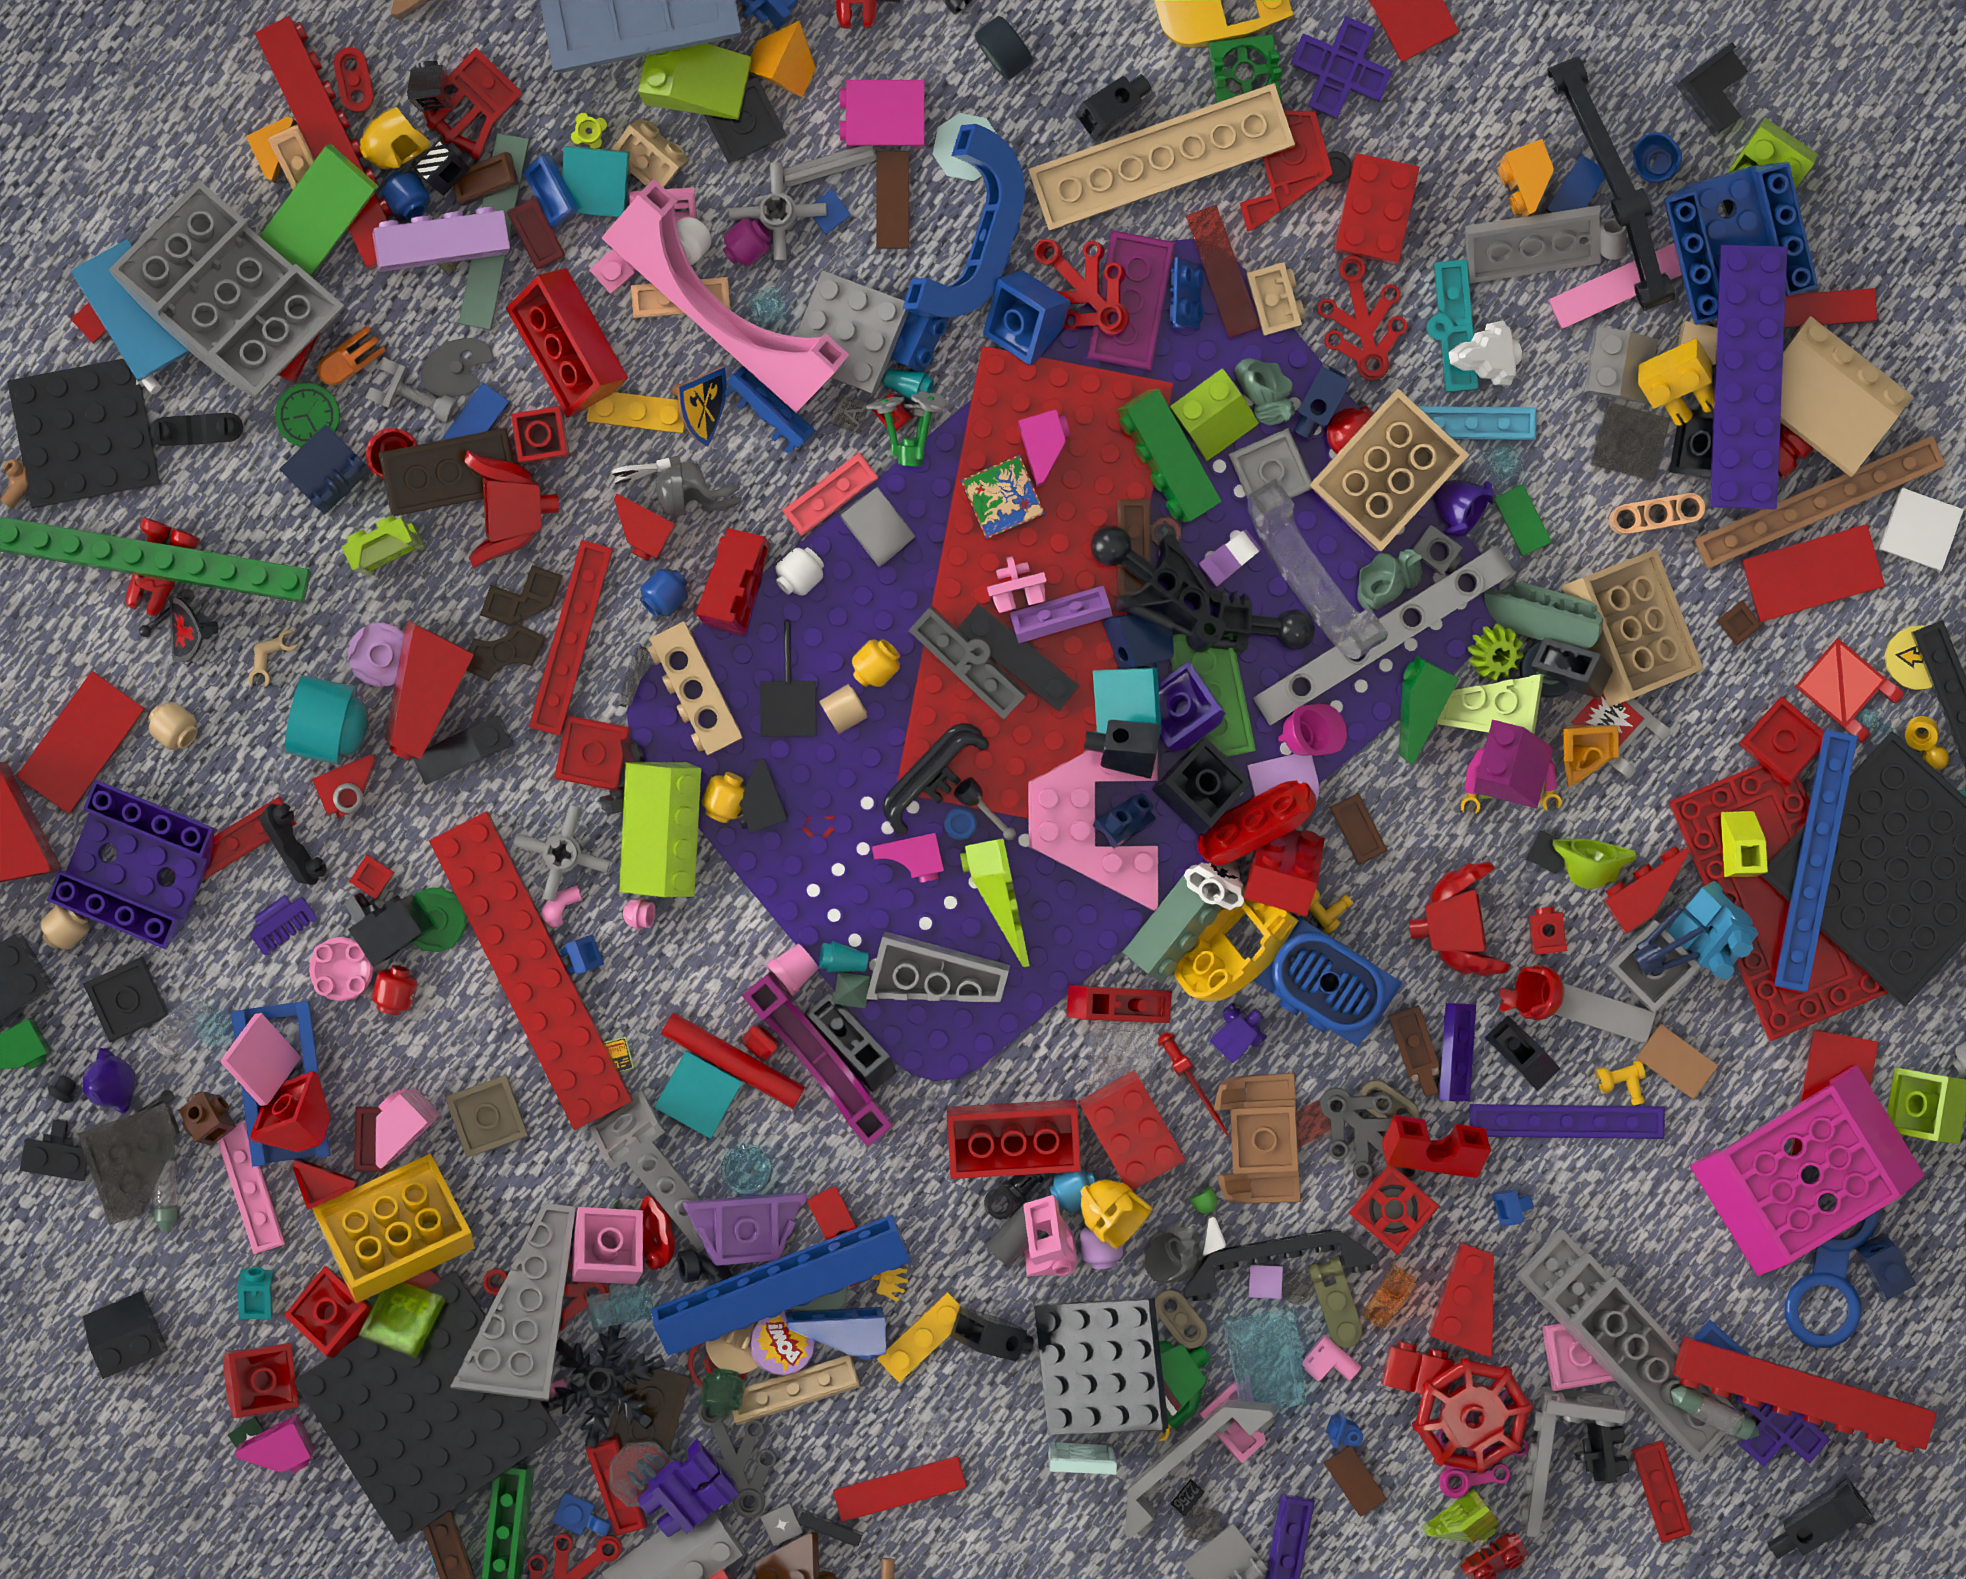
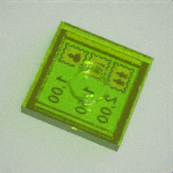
[359,1282,446,1358]

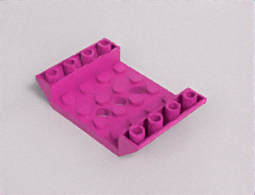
[1689,1064,1925,1276]

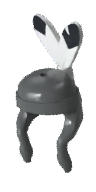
[612,455,742,517]

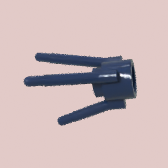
[1633,908,1706,976]

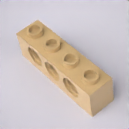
[647,621,743,756]

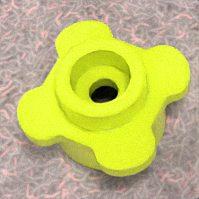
[571,113,607,149]

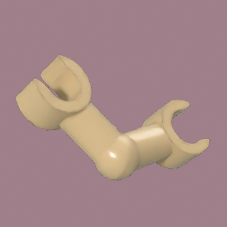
[248,630,298,687]

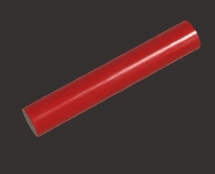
[660,1012,806,1109]

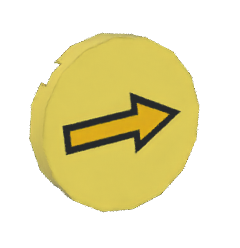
[1885,625,1932,690]

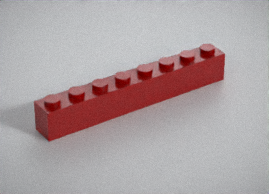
[254,16,393,270]
[1672,1336,1937,1453]

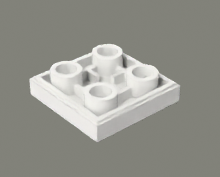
[1879,488,1964,571]

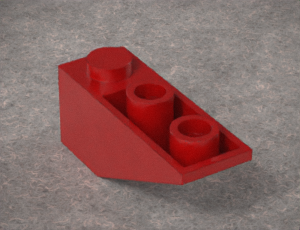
[1602,845,1690,933]

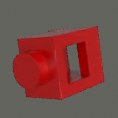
[1528,906,1568,955]

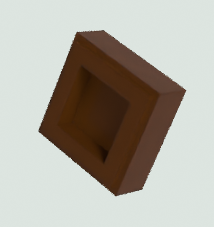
[1716,600,1762,646]

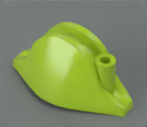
[1553,838,1637,889]

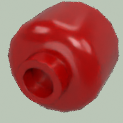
[372,965,418,1016]

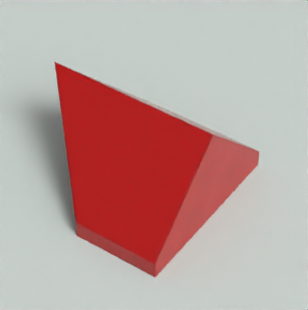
[292,1158,359,1210]

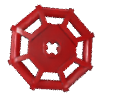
[1412,1358,1533,1474]

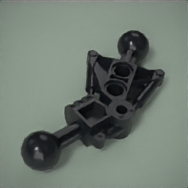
[1090,525,1315,654]

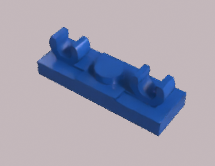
[725,366,816,453]

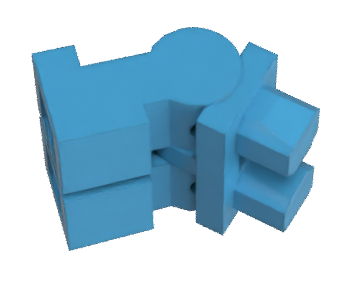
[1667,881,1758,980]

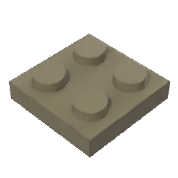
[445,1074,529,1158]

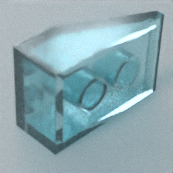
[1223,1307,1306,1410]

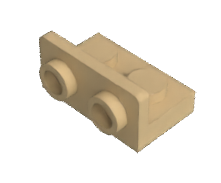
[611,118,689,188]
[1246,262,1305,336]

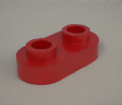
[334,47,374,113]

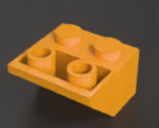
[1497,139,1554,217]

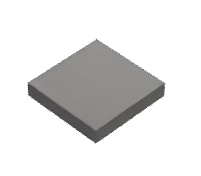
[1228,428,1312,514]

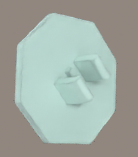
[933,113,997,181]

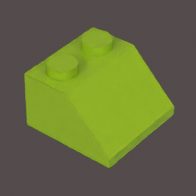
[1169,368,1259,462]
[1887,1067,1966,1144]

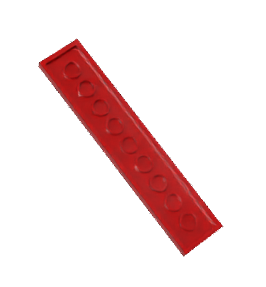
[429,811,634,1130]

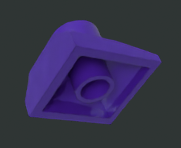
[1158,661,1226,752]

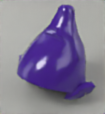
[1432,480,1494,536]
[83,1048,135,1114]

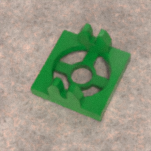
[1208,34,1282,103]

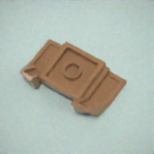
[1214,1072,1301,1204]

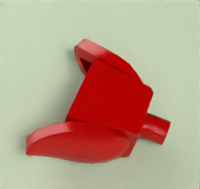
[464,450,559,569]

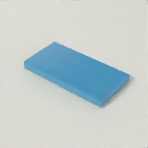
[71,239,190,382]

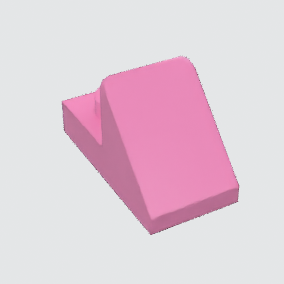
[589,249,638,295]

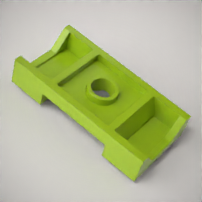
[341,515,426,576]

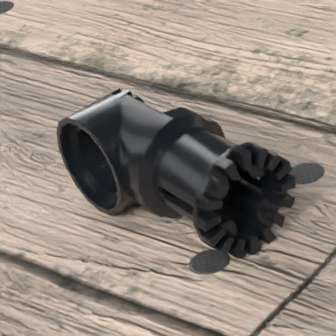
[984,1174,1045,1220]

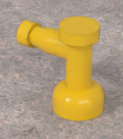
[1309,889,1354,935]
[1595,1060,1646,1105]

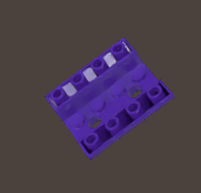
[47,780,215,949]

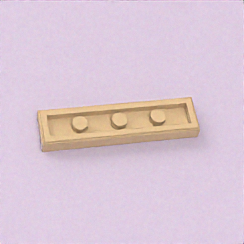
[727,1355,861,1425]

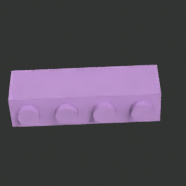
[372,207,510,272]

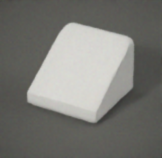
[1202,1215,1226,1256]

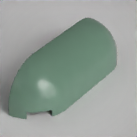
[1484,582,1603,649]

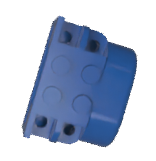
[1253,912,1402,1047]

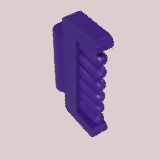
[250,895,317,955]

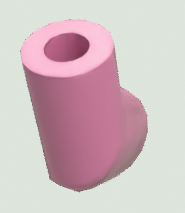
[542,885,583,928]

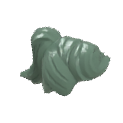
[1235,358,1295,426]
[1357,549,1423,612]

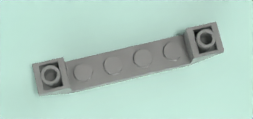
[1125,1400,1277,1540]

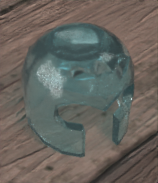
[721,1143,773,1196]

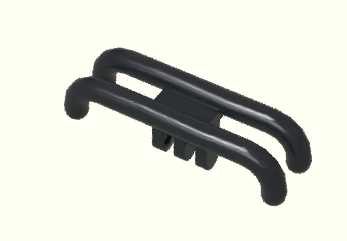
[882,723,989,835]

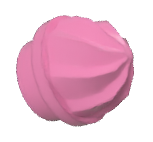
[623,897,655,930]

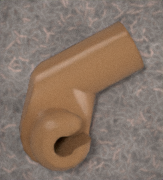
[0,459,28,509]

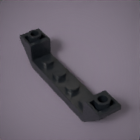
[1183,1228,1378,1301]

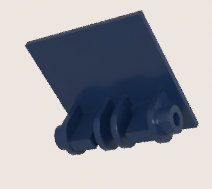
[279,424,371,515]

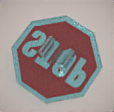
[609,1441,673,1507]

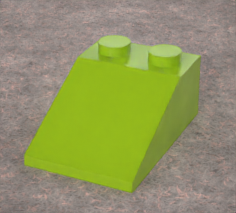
[638,43,752,120]

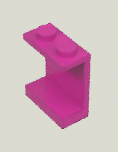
[840,80,925,149]

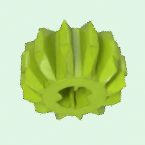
[1467,624,1524,680]

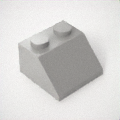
[1583,326,1658,404]

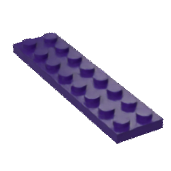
[1710,245,1787,510]

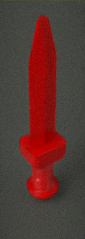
[1158,1032,1230,1138]

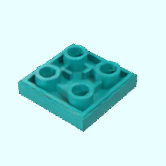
[562,146,630,217]
[1093,668,1162,733]
[654,1050,743,1139]

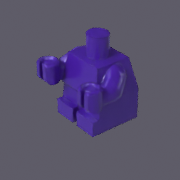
[1210,1003,1267,1063]

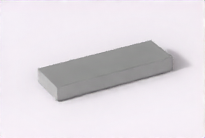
[1555,983,1656,1043]

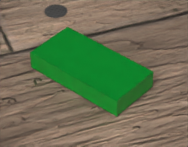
[1494,484,1552,557]

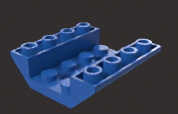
[1664,162,1818,325]

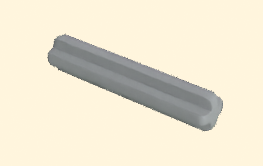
[783,146,876,187]

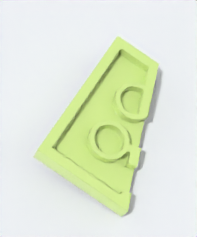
[1437,674,1544,734]

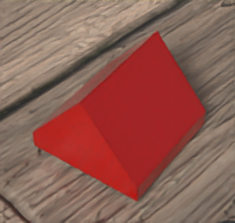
[872,392,914,432]

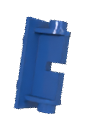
[1326,1410,1363,1448]

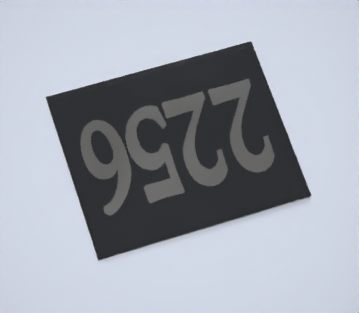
[1170,1479,1205,1517]

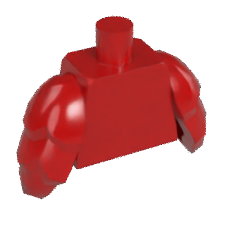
[1409,861,1511,977]

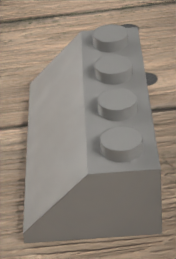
[602,1511,745,1579]

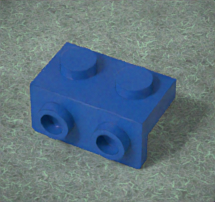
[890,295,949,372]

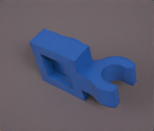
[552,1492,612,1536]

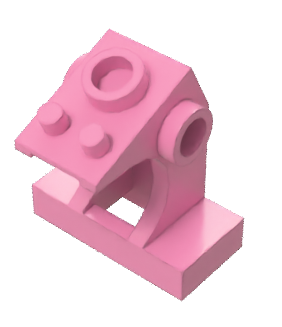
[1023,1195,1077,1277]

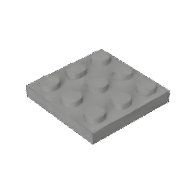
[795,270,909,395]

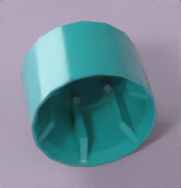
[285,675,368,765]

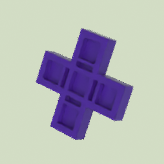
[1290,16,1393,120]
[1735,1395,1831,1467]

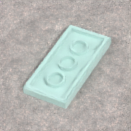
[1048,1442,1117,1475]

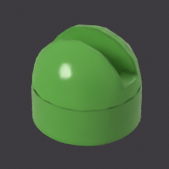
[1189,1187,1218,1214]

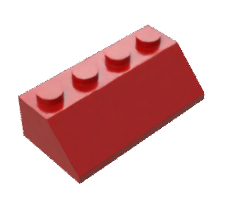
[506,268,628,418]
[947,1099,1081,1179]

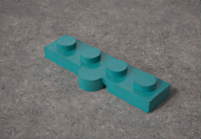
[1426,259,1478,393]

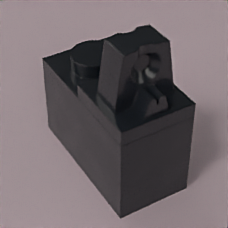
[344,893,434,967]

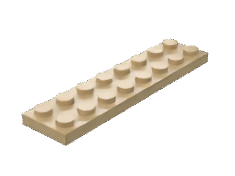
[1028,83,1295,231]

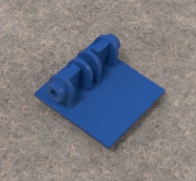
[1169,257,1205,329]

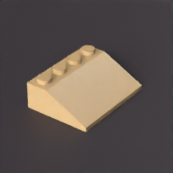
[1780,316,1913,477]
[1309,388,1469,551]
[1561,549,1704,707]

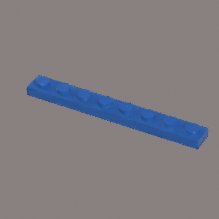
[1774,729,1858,992]

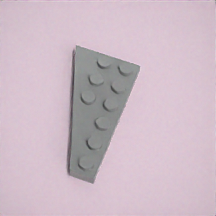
[451,1203,576,1401]

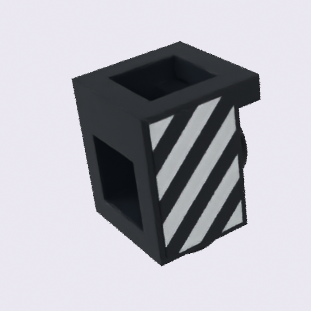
[410,140,470,196]

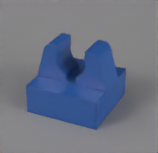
[560,934,604,975]
[1492,1190,1534,1225]

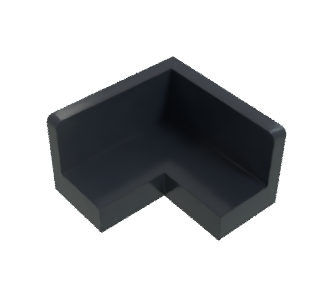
[1676,42,1748,137]

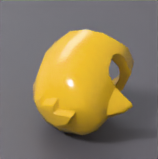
[360,107,430,170]

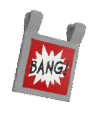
[1563,693,1671,780]

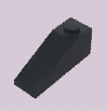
[407,61,452,112]
[412,715,514,785]
[805,992,897,1092]

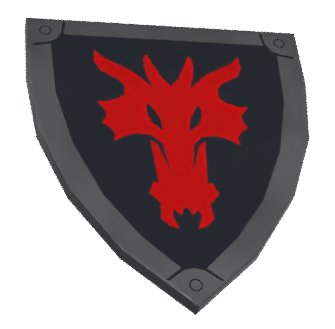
[169,596,219,662]

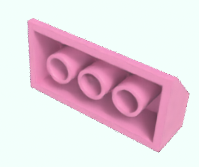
[376,1087,441,1169]

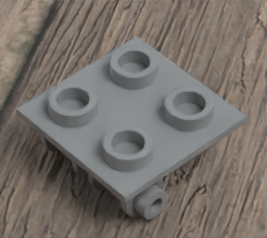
[1182,1523,1268,1579]

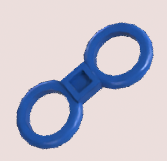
[1785,1194,1878,1348]

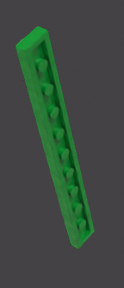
[0,517,312,603]

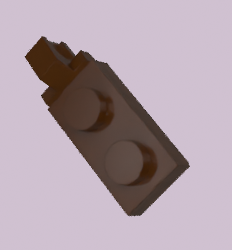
[1388,1005,1440,1097]

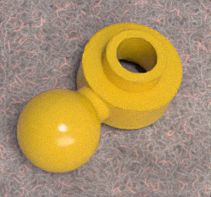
[1905,716,1949,771]

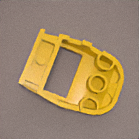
[1155,0,1293,48]
[1174,886,1298,1002]

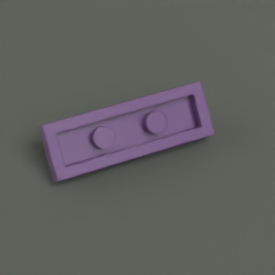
[1010,586,1113,643]

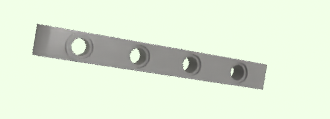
[1253,545,1515,726]

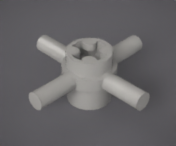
[729,162,827,261]
[513,805,611,902]

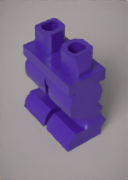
[638,1439,739,1537]

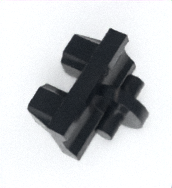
[1574,1422,1629,1484]

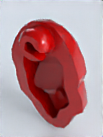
[640,1195,675,1270]

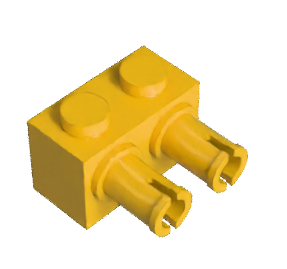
[1638,338,1714,426]

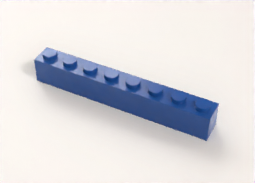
[651,1214,910,1356]

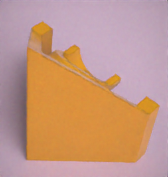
[749,20,816,98]
[1564,725,1619,788]

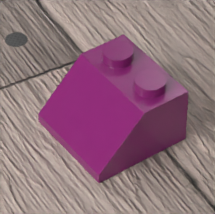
[1474,719,1553,809]

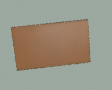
[1636,1024,1718,1100]

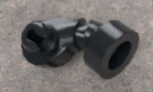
[677,1249,734,1286]

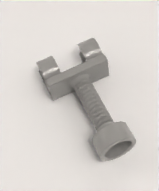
[365,357,457,423]

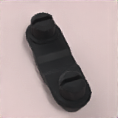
[149,413,243,446]
[260,803,327,885]

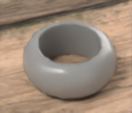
[333,783,363,813]

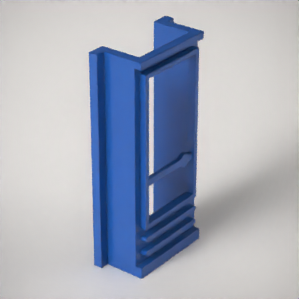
[231,1001,330,1167]

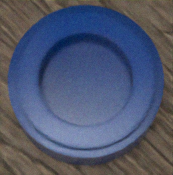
[944,808,977,840]

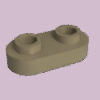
[1360,1079,1419,1118]
[1155,1289,1207,1348]

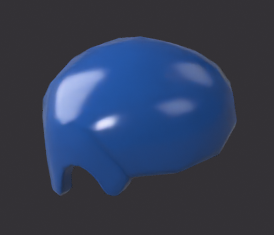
[1632,132,1682,184]

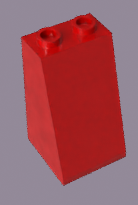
[384,620,474,761]
[0,762,61,882]

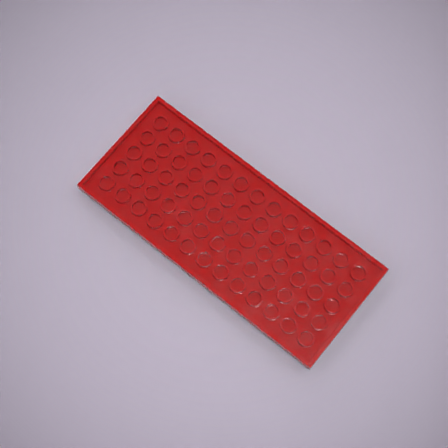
[897,346,1173,819]

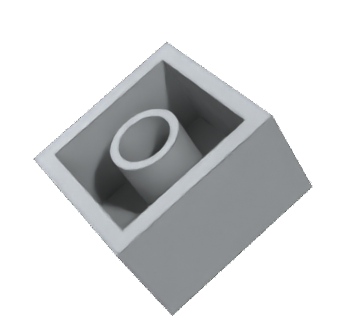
[1605,919,1701,1012]

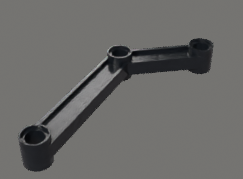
[1547,56,1675,311]

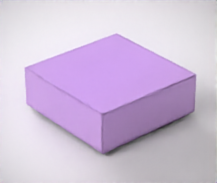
[1248,1264,1283,1299]

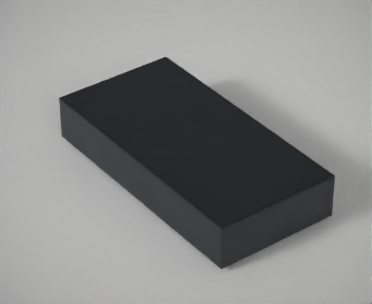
[798,1509,863,1547]

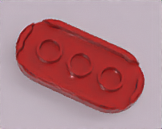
[1197,780,1317,865]

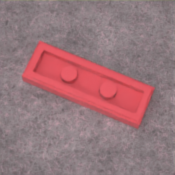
[782,452,879,537]

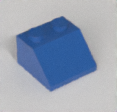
[983,270,1071,365]

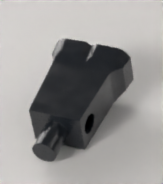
[1767,1474,1876,1560]

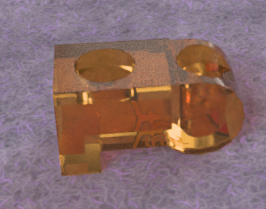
[1361,1263,1417,1330]

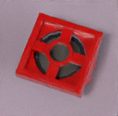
[1348,1165,1440,1255]

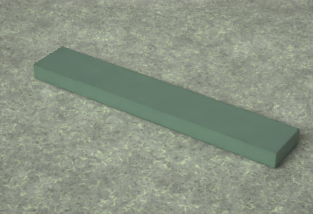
[459,133,530,330]

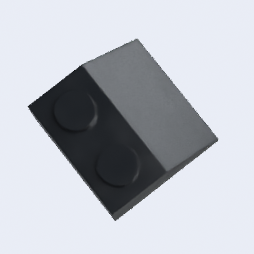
[1669,410,1714,480]
[1152,737,1251,835]
[83,1290,168,1379]

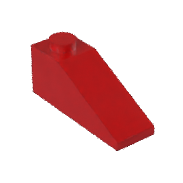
[1066,985,1172,1023]

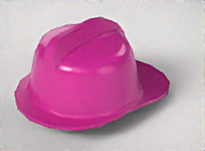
[1278,704,1347,756]

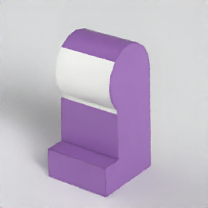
[1198,529,1261,588]

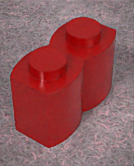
[1381,1341,1455,1398]

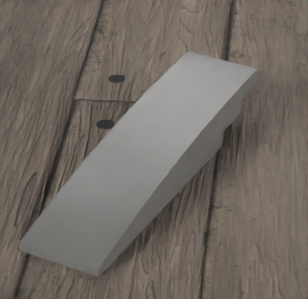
[1515,1230,1741,1462]

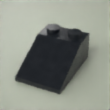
[0,933,55,1022]

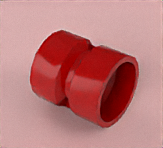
[1778,423,1814,479]

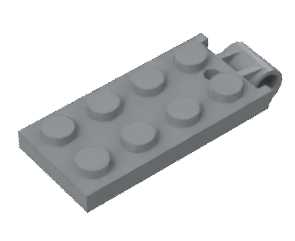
[1465,205,1627,284]

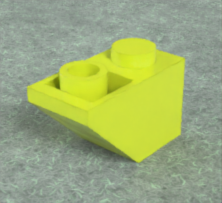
[1721,811,1768,877]

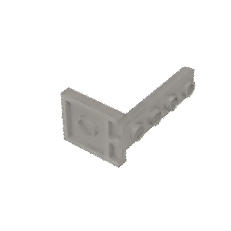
[589,1090,703,1250]
[1519,1386,1626,1537]

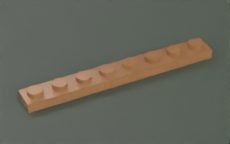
[1693,436,1946,569]

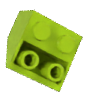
[1727,118,1818,189]

